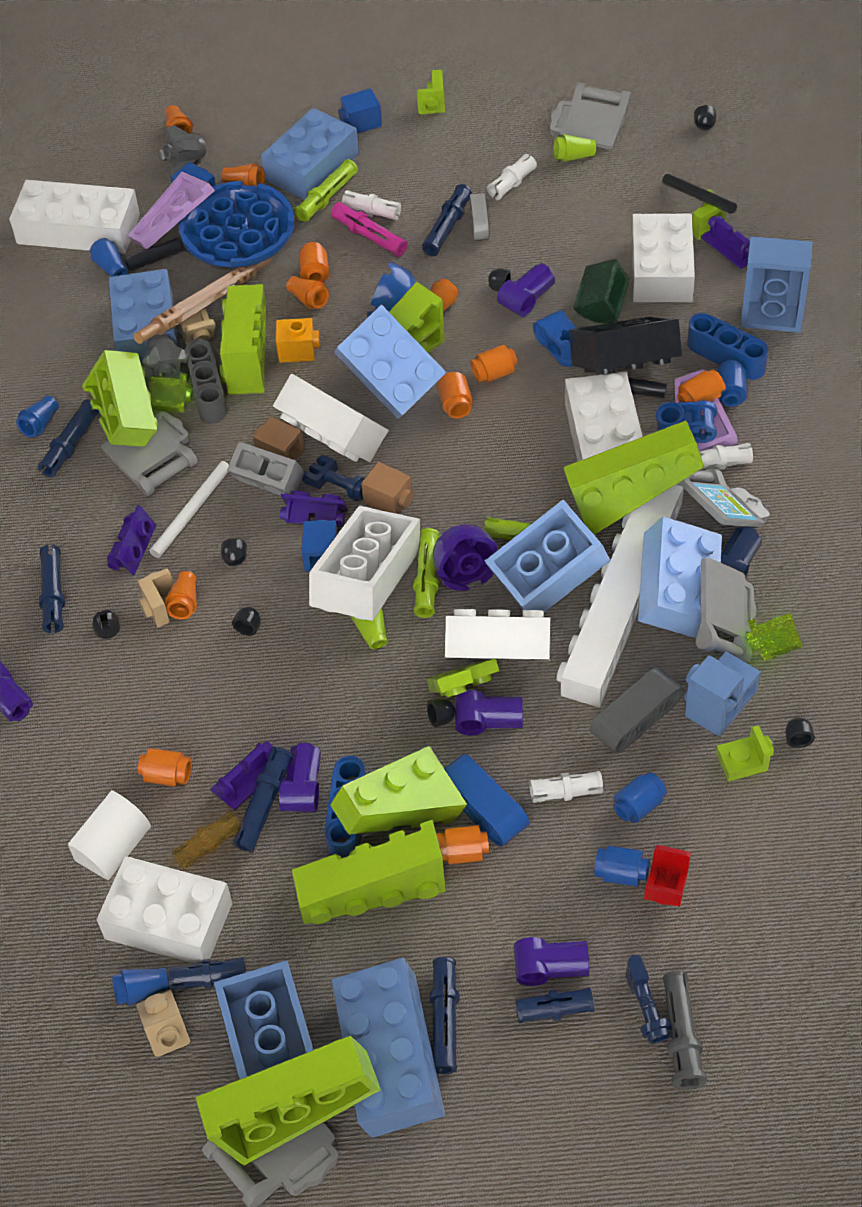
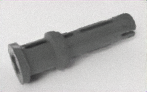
[663,971,707,1090]

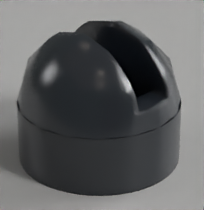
[694,105,716,130]
[488,269,511,292]
[221,539,247,566]
[232,607,261,636]
[92,610,120,639]
[427,698,455,727]
[785,718,815,748]

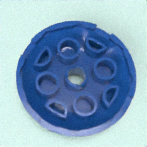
[179,181,294,269]

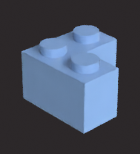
[684,651,761,737]

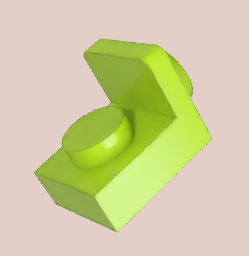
[416,69,446,114]
[692,189,726,240]
[716,725,774,782]

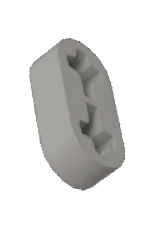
[470,193,489,240]

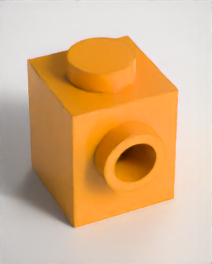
[276,318,320,363]

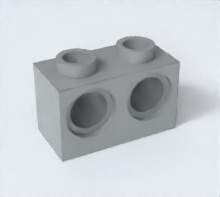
[227,442,305,496]

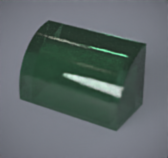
[573,258,630,323]

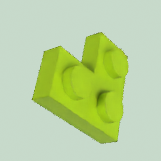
[426,658,500,697]

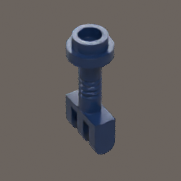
[302,455,365,501]
[625,955,671,1044]

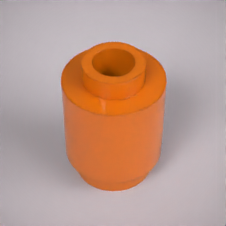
[298,242,329,282]
[470,344,518,383]
[677,369,726,403]
[437,372,473,419]
[138,748,192,787]
[436,825,489,865]

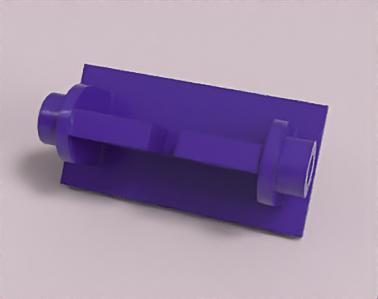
[701,216,750,269]
[280,491,348,527]
[107,505,156,575]
[210,741,273,811]

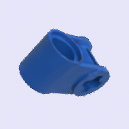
[533,310,576,367]
[656,401,717,443]

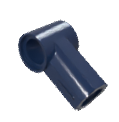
[721,526,762,579]

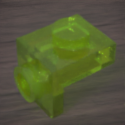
[149,373,193,413]
[746,613,803,661]

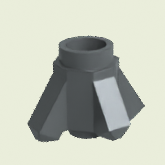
[158,125,206,175]
[142,334,191,384]

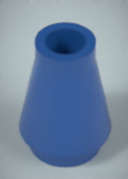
[90,238,128,277]
[16,395,59,438]
[112,967,169,1006]

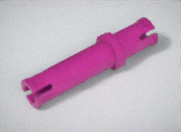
[331,202,408,257]

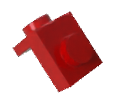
[644,845,691,907]

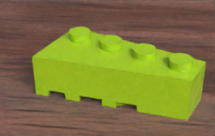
[219,284,267,395]
[563,420,704,535]
[292,820,446,924]
[195,1036,381,1166]

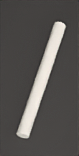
[149,461,229,558]

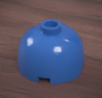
[367,262,416,317]

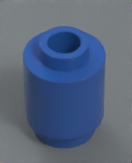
[717,360,747,407]
[613,772,667,823]
[594,846,650,887]

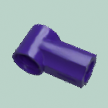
[497,263,555,317]
[0,661,33,722]
[455,690,523,736]
[279,743,321,813]
[513,937,589,986]

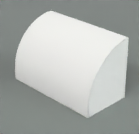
[68,790,151,881]

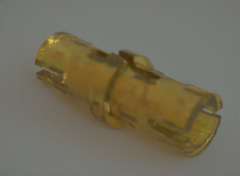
[171,810,241,870]

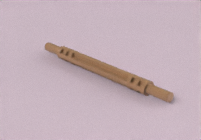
[133,258,271,344]

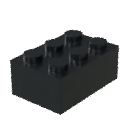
[569,316,682,375]

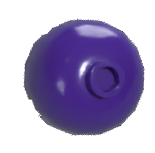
[433,524,498,591]

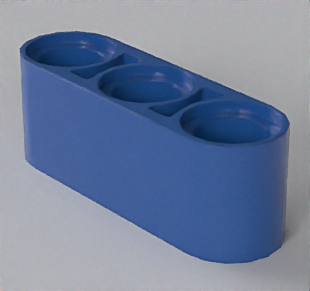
[687,313,768,380]
[444,754,530,847]
[325,756,366,858]

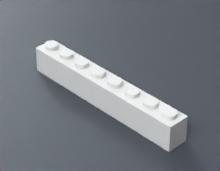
[557,485,684,708]

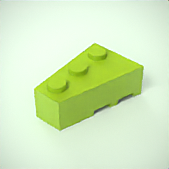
[389,282,445,354]
[82,350,158,447]
[330,746,467,835]

